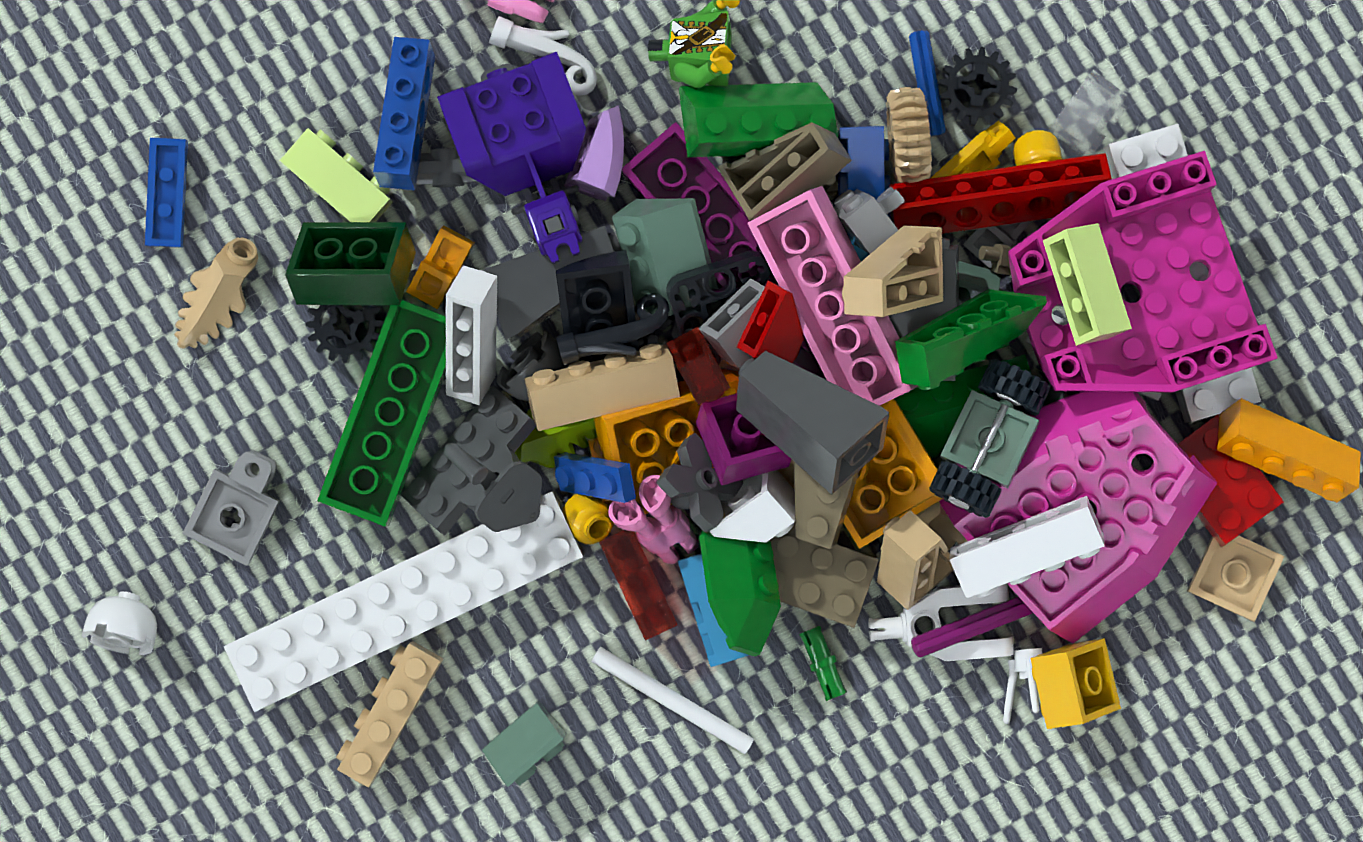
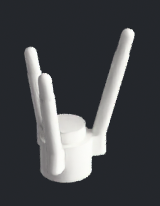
[1003,648,1065,728]

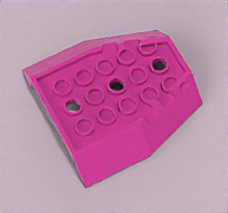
[1008,150,1278,393]
[939,391,1217,644]

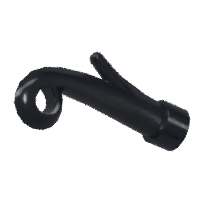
[556,293,670,365]

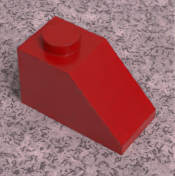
[737,280,804,363]

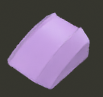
[564,105,624,201]

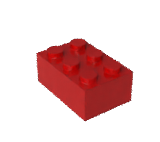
[1178,415,1284,547]

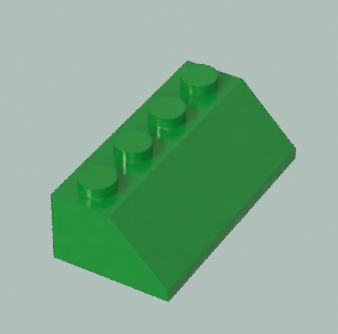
[679,82,838,157]

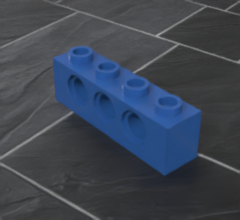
[373,37,435,190]

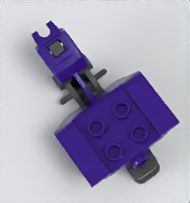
[437,52,586,264]

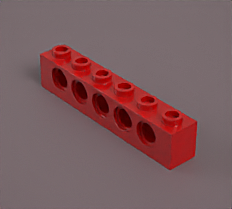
[889,153,1112,234]

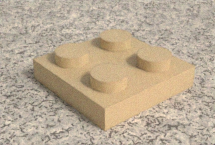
[1187,536,1285,622]

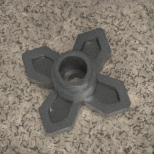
[657,433,743,532]

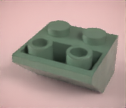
[482,700,566,787]

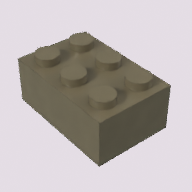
[769,528,879,628]

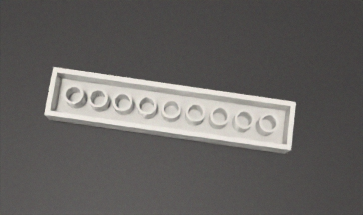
[223,491,584,712]

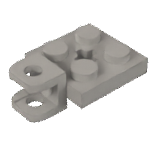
[182,450,280,566]

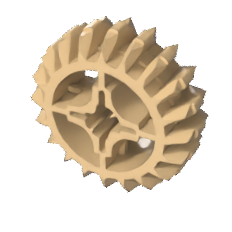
[886,87,932,183]

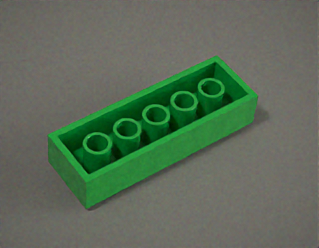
[317,300,446,527]

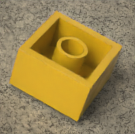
[1030,638,1121,729]

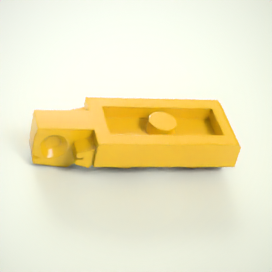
[931,120,1016,178]

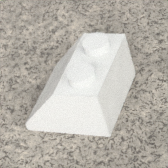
[710,470,795,543]

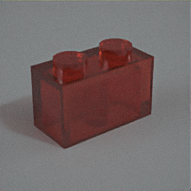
[666,326,731,405]

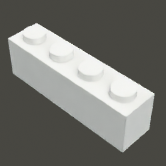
[446,265,497,405]
[949,496,1105,598]

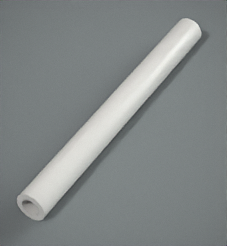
[591,646,754,754]

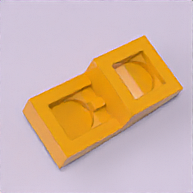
[406,225,475,309]

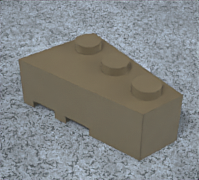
[717,122,852,221]
[794,462,860,549]

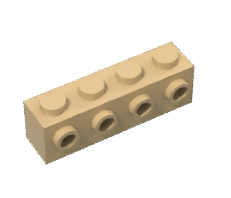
[524,344,680,431]
[336,641,444,788]

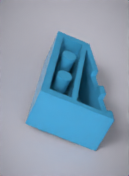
[678,553,748,667]

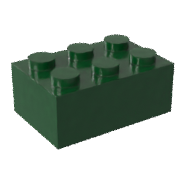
[285,222,416,305]

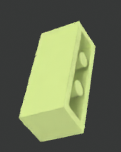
[279,128,393,222]
[1043,223,1132,346]

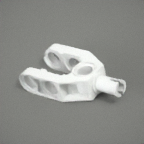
[868,583,1014,661]

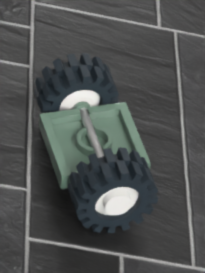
[929,359,1051,518]

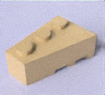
[842,225,943,317]
[877,510,954,610]

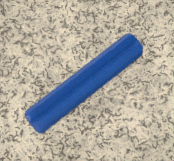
[909,30,946,137]

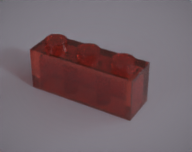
[599,530,678,641]

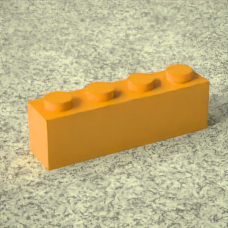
[1217,398,1361,503]

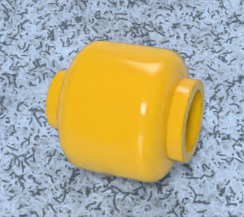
[1013,130,1063,166]
[562,494,614,544]

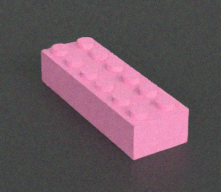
[748,186,918,406]

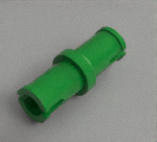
[799,626,847,701]

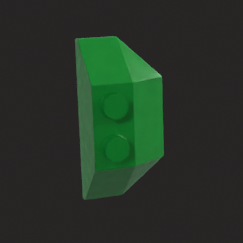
[699,531,781,657]

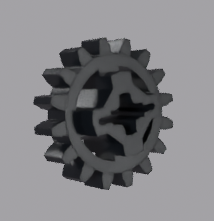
[938,47,1017,126]
[305,305,384,363]

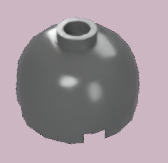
[497,330,567,402]

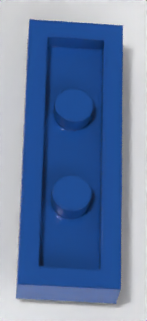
[145,138,188,248]
[554,452,636,503]

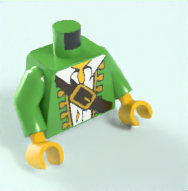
[648,0,740,89]

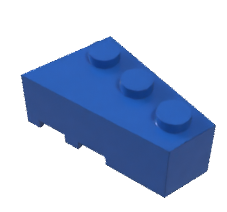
[838,126,891,220]

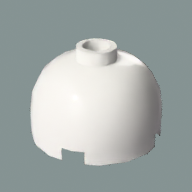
[82,591,157,655]

